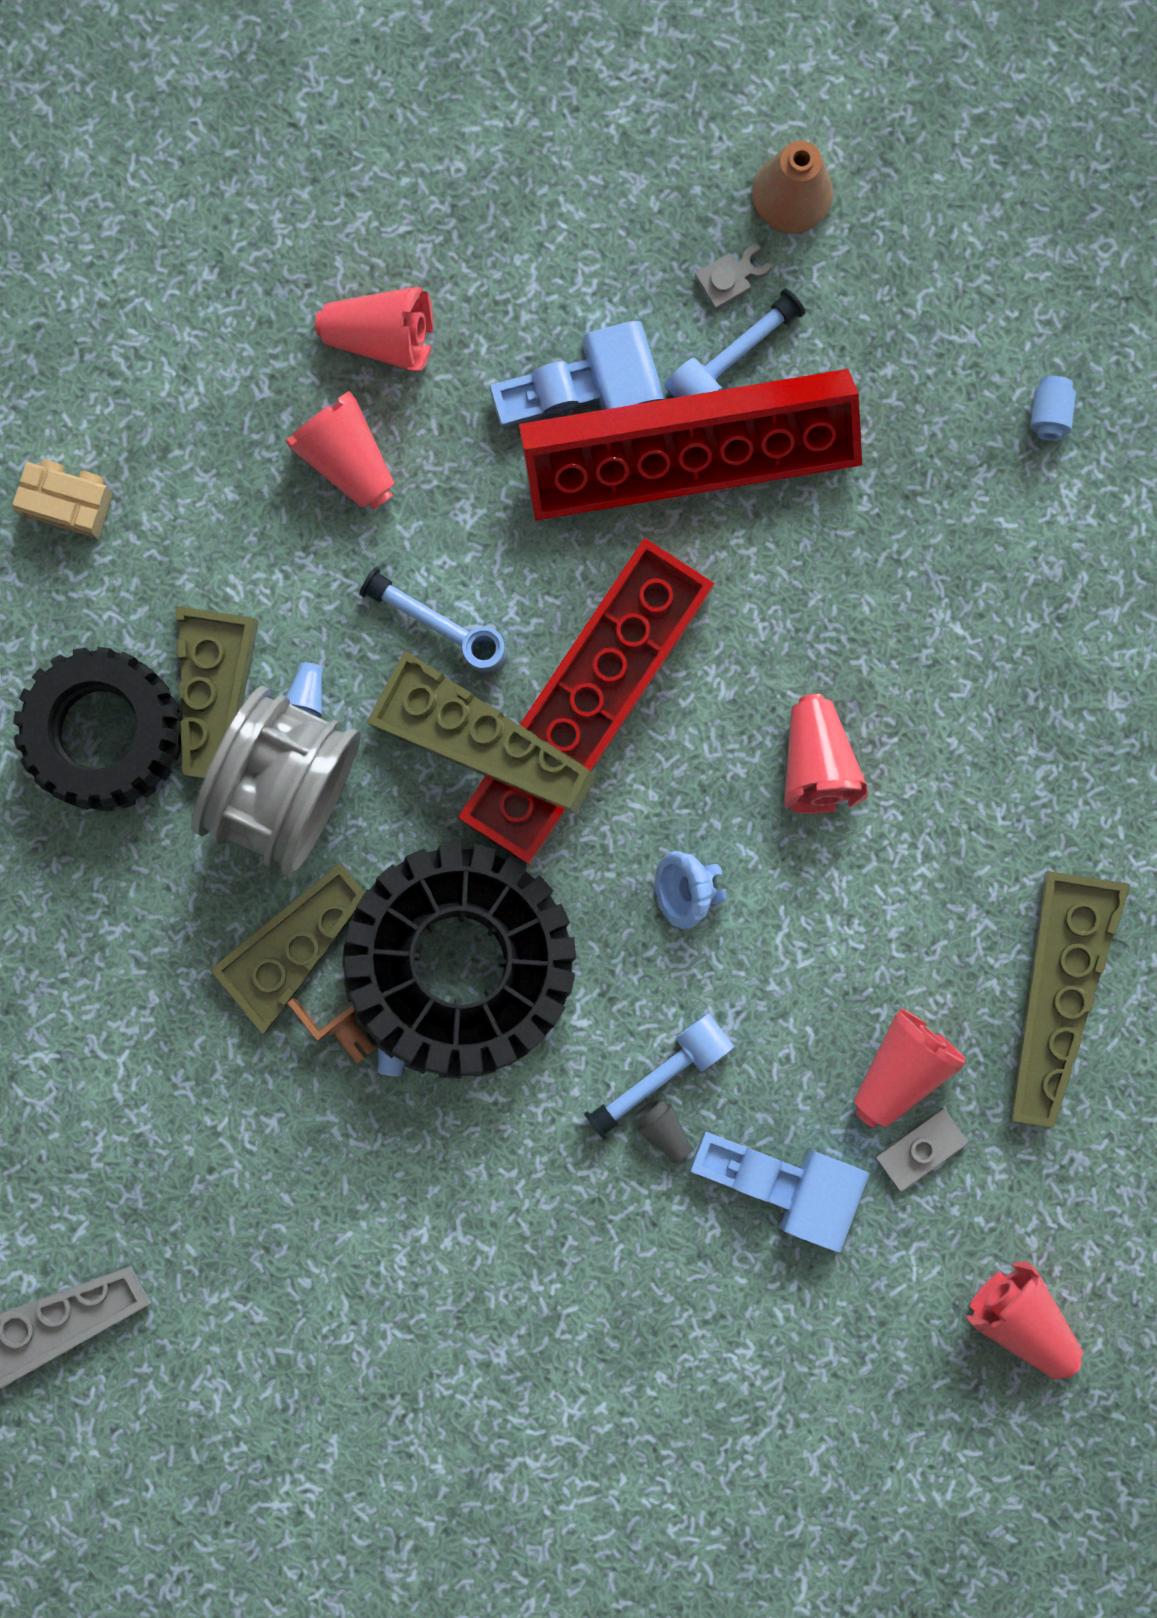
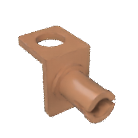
[287,998,378,1064]

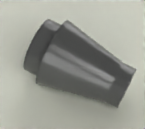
[634,1098,693,1163]

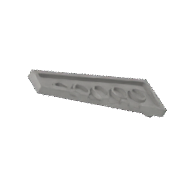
[0,1266,151,1389]

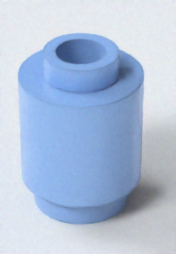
[1030,376,1076,441]

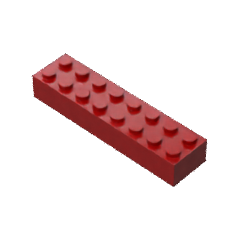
[519,369,863,521]
[458,537,715,867]

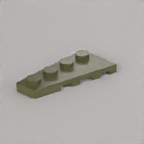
[175,606,259,779]
[210,863,365,1035]

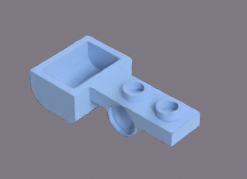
[489,321,665,428]
[689,1131,870,1253]

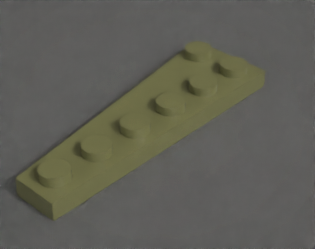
[366,651,596,815]
[1009,871,1130,1128]

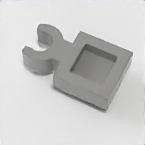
[694,245,772,311]

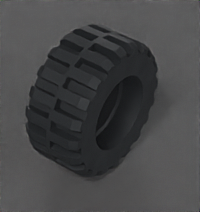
[13,647,181,811]

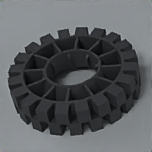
[342,843,576,1079]

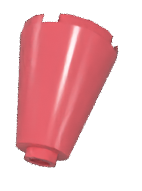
[315,287,433,371]
[285,391,395,510]
[784,694,869,814]
[854,1009,966,1128]
[967,1261,1083,1380]

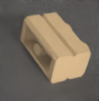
[12,459,113,539]

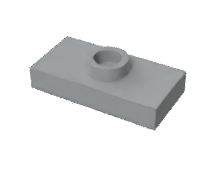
[875,1108,969,1192]

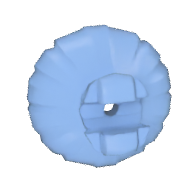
[654,851,727,930]

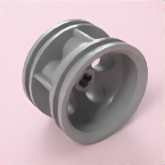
[191,686,361,878]

